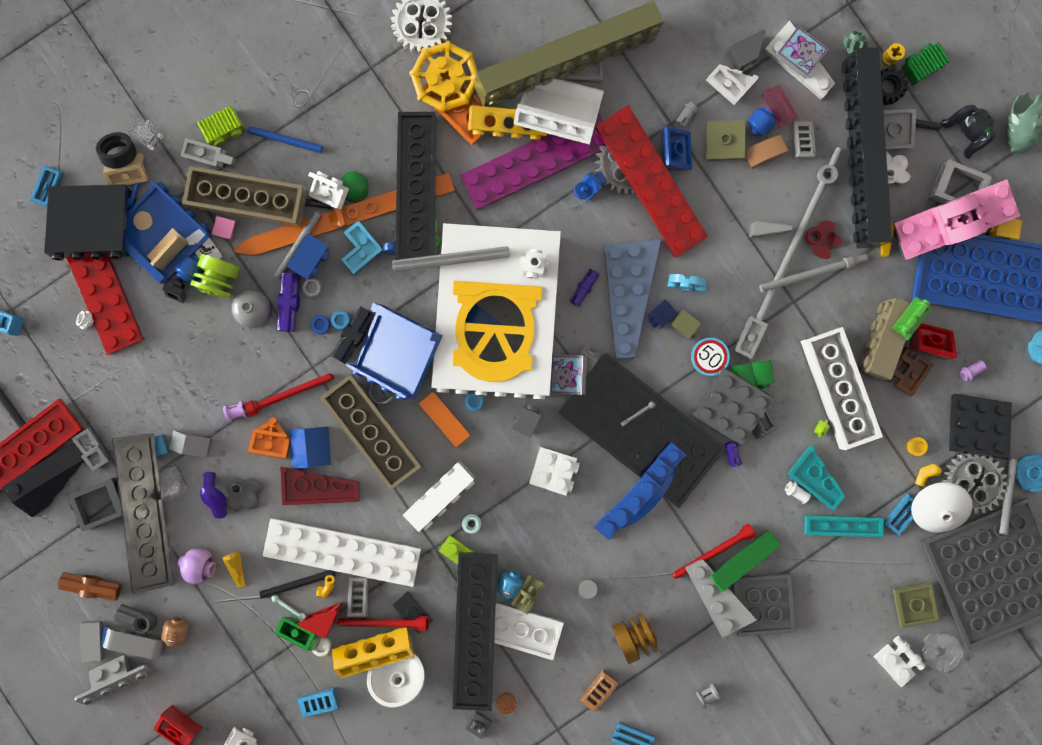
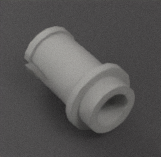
[675,102,698,128]

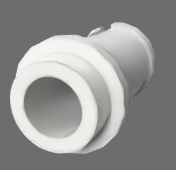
[785,481,811,504]

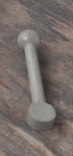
[620,401,656,426]

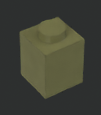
[669,310,701,339]

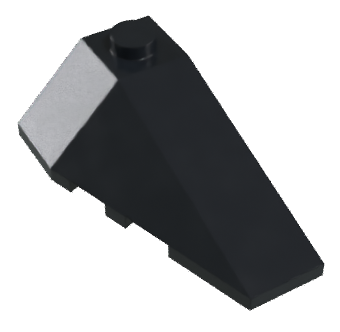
[2,443,84,517]

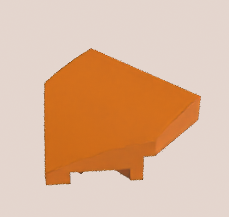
[248,417,290,460]

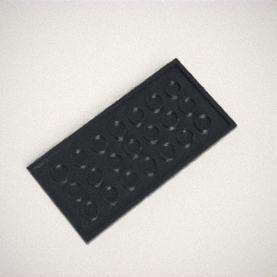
[558,353,726,508]

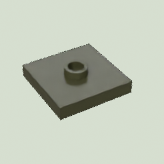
[706,120,746,161]
[892,582,940,628]

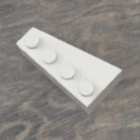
[403,461,475,532]

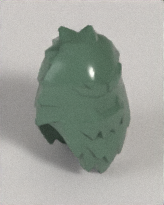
[1007,92,1042,154]

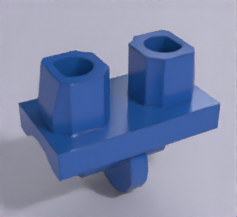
[574,172,607,202]

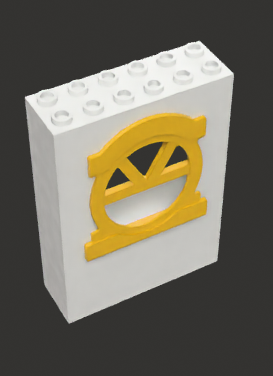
[432,223,561,399]

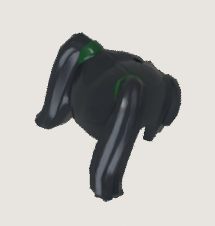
[941,105,996,159]

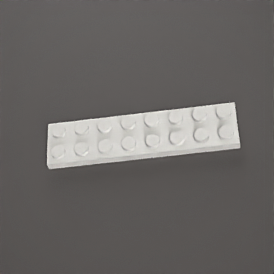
[263,518,421,587]

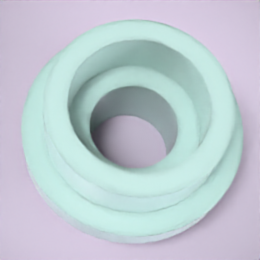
[462,514,481,534]

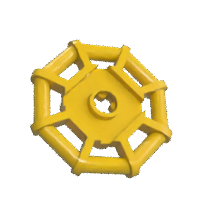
[409,41,478,113]

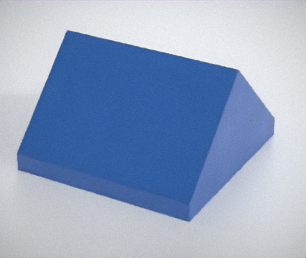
[661,126,692,171]
[289,427,331,468]

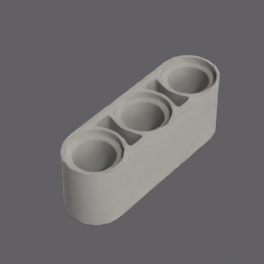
[103,626,164,660]

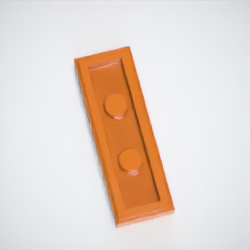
[419,391,470,447]

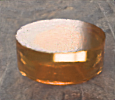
[497,693,516,714]

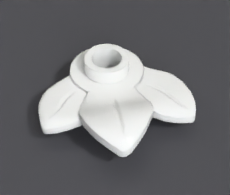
[886,151,911,185]

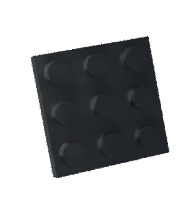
[949,394,1012,460]

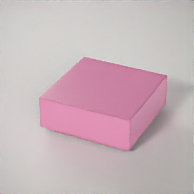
[212,216,237,240]

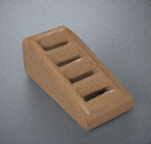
[579,669,619,712]

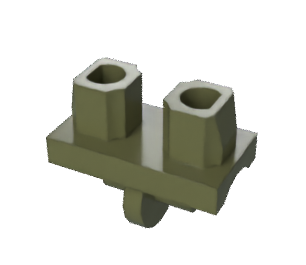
[511,574,545,615]

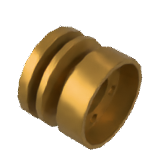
[611,613,659,664]

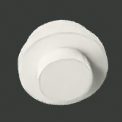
[76,311,94,330]

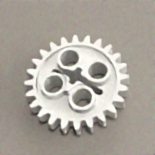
[391,0,453,54]

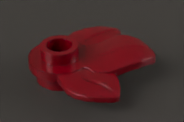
[804,221,842,259]

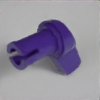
[200,472,227,519]

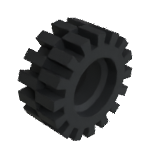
[881,67,908,105]

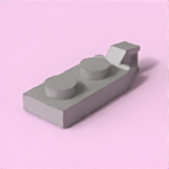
[180,138,236,168]

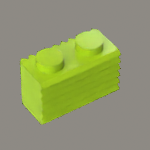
[198,105,246,147]

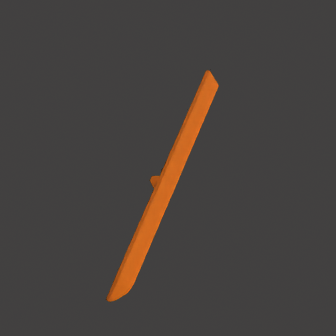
[234,173,455,256]

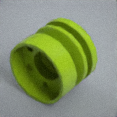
[190,254,241,298]

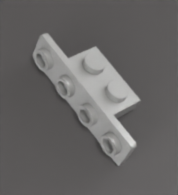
[75,655,154,705]

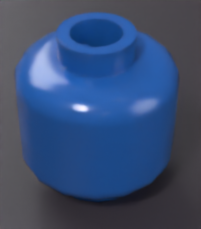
[748,107,777,137]
[175,255,205,284]

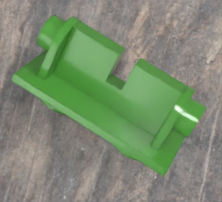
[892,297,932,340]

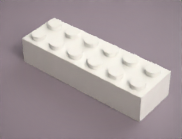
[800,327,883,450]

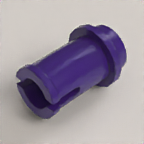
[725,441,743,467]

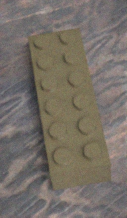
[182,166,308,228]
[320,374,423,491]

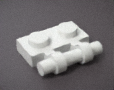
[873,636,925,687]

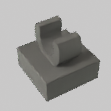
[466,711,492,739]

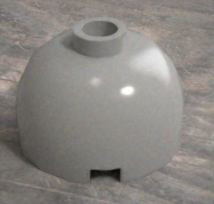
[232,290,272,328]

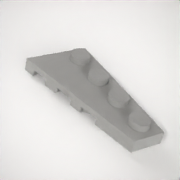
[685,559,757,638]

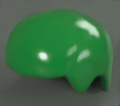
[341,171,369,203]

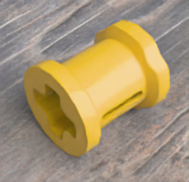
[882,43,905,66]

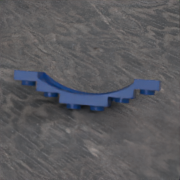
[594,442,686,540]

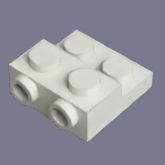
[529,447,580,495]

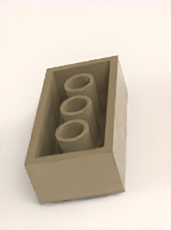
[857,298,911,380]

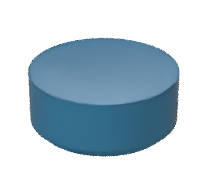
[331,311,351,330]
[465,392,484,411]

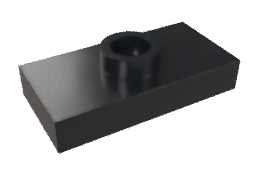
[393,591,433,634]

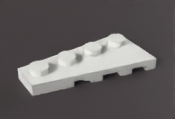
[764,20,835,99]

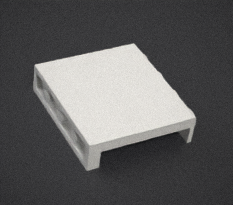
[514,78,604,144]

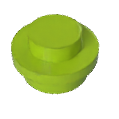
[813,419,830,438]

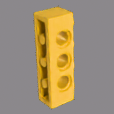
[468,105,547,140]
[332,627,415,679]

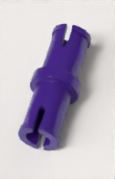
[569,268,599,307]

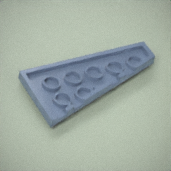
[604,239,661,359]

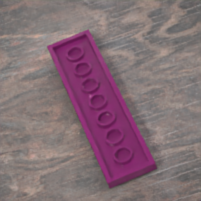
[461,111,606,210]

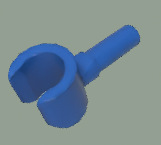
[127,183,140,209]

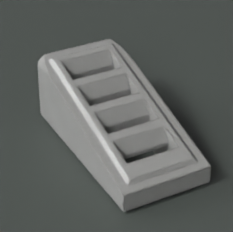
[793,121,816,160]
[749,220,793,238]
[347,578,369,618]

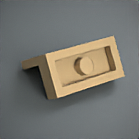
[103,153,149,185]
[147,228,188,270]

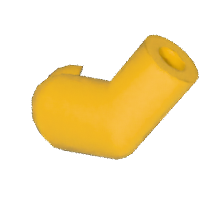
[915,464,942,487]
[316,575,335,598]

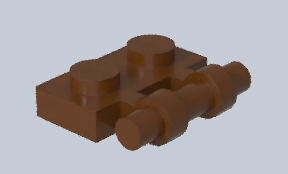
[885,347,934,396]

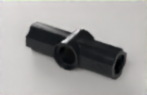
[331,306,375,364]

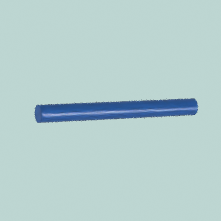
[247,126,323,153]

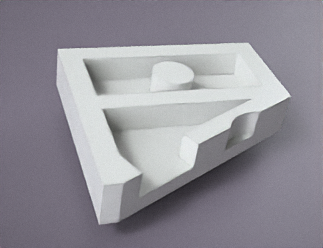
[706,64,759,105]

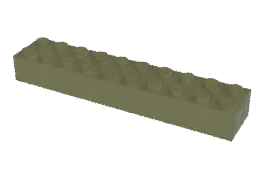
[474,1,664,107]

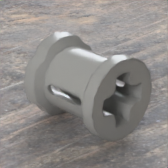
[696,684,721,708]

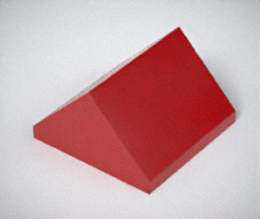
[909,323,957,360]
[298,602,343,638]
[154,705,203,745]

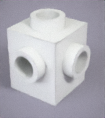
[520,249,549,279]
[224,727,257,745]

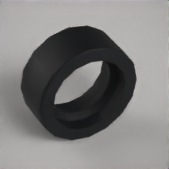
[95,132,137,169]

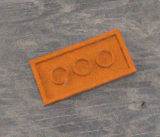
[423,73,493,146]

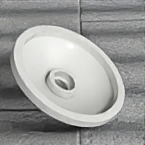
[911,482,973,533]
[367,654,425,708]

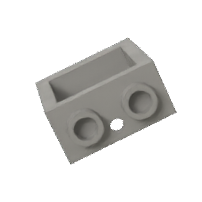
[928,159,992,204]

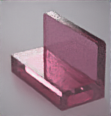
[761,84,798,128]

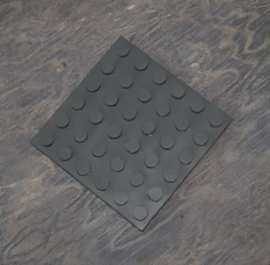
[921,497,1042,650]

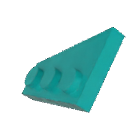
[786,445,845,511]

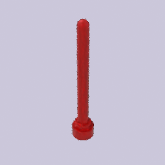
[244,373,334,417]
[673,523,757,579]
[337,616,429,632]

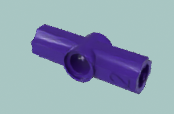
[277,273,300,332]

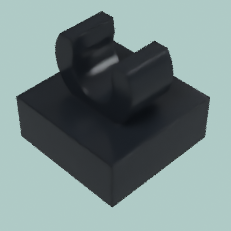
[162,278,186,303]

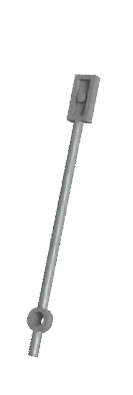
[733,147,843,359]

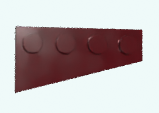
[280,467,360,505]

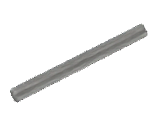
[392,246,510,272]

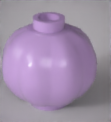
[178,548,216,584]

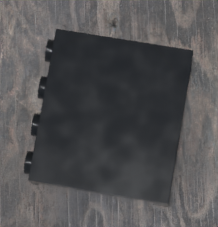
[44,184,132,261]

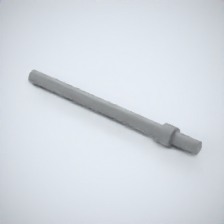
[759,254,868,292]

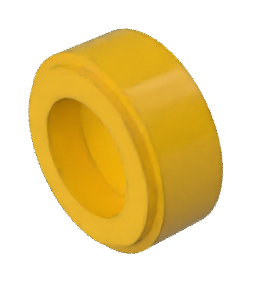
[907,437,928,456]

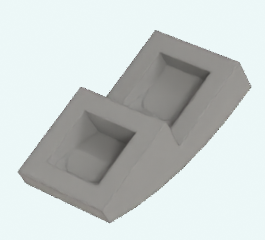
[71,427,110,471]

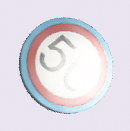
[691,338,730,376]

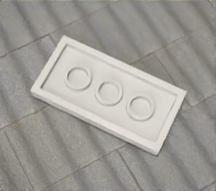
[494,602,564,660]

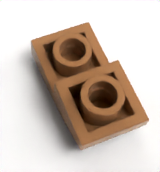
[745,134,789,169]

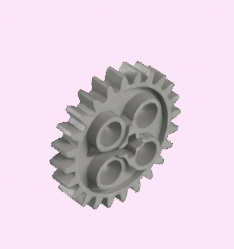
[595,146,635,194]
[942,453,1008,514]

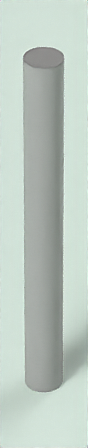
[274,211,321,279]
[999,459,1017,535]

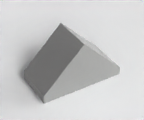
[169,430,211,457]

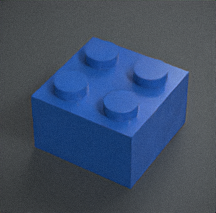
[287,234,330,279]

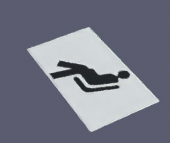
[186,229,223,259]

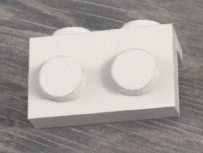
[308,171,349,210]

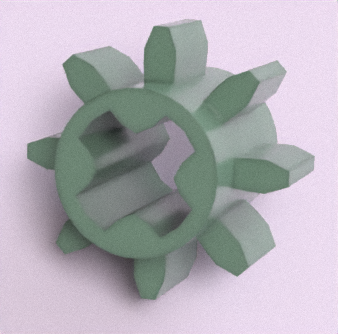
[843,31,869,54]

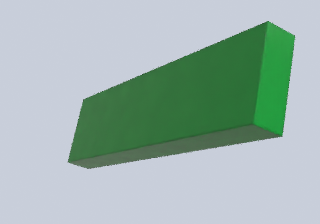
[710,530,780,592]

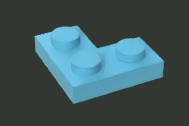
[341,221,383,275]

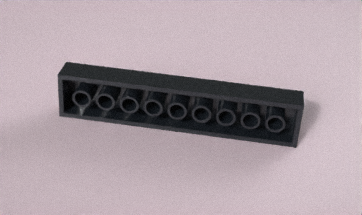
[842,47,892,248]

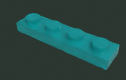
[804,515,884,537]

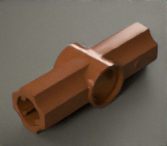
[58,572,122,601]

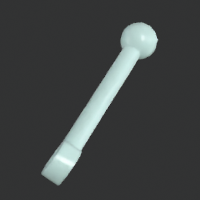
[272,595,306,621]

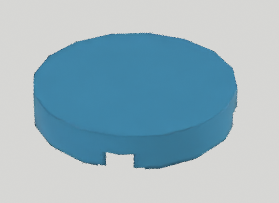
[1015,454,1042,492]

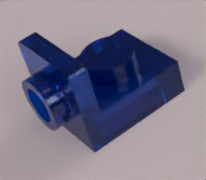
[648,299,678,329]

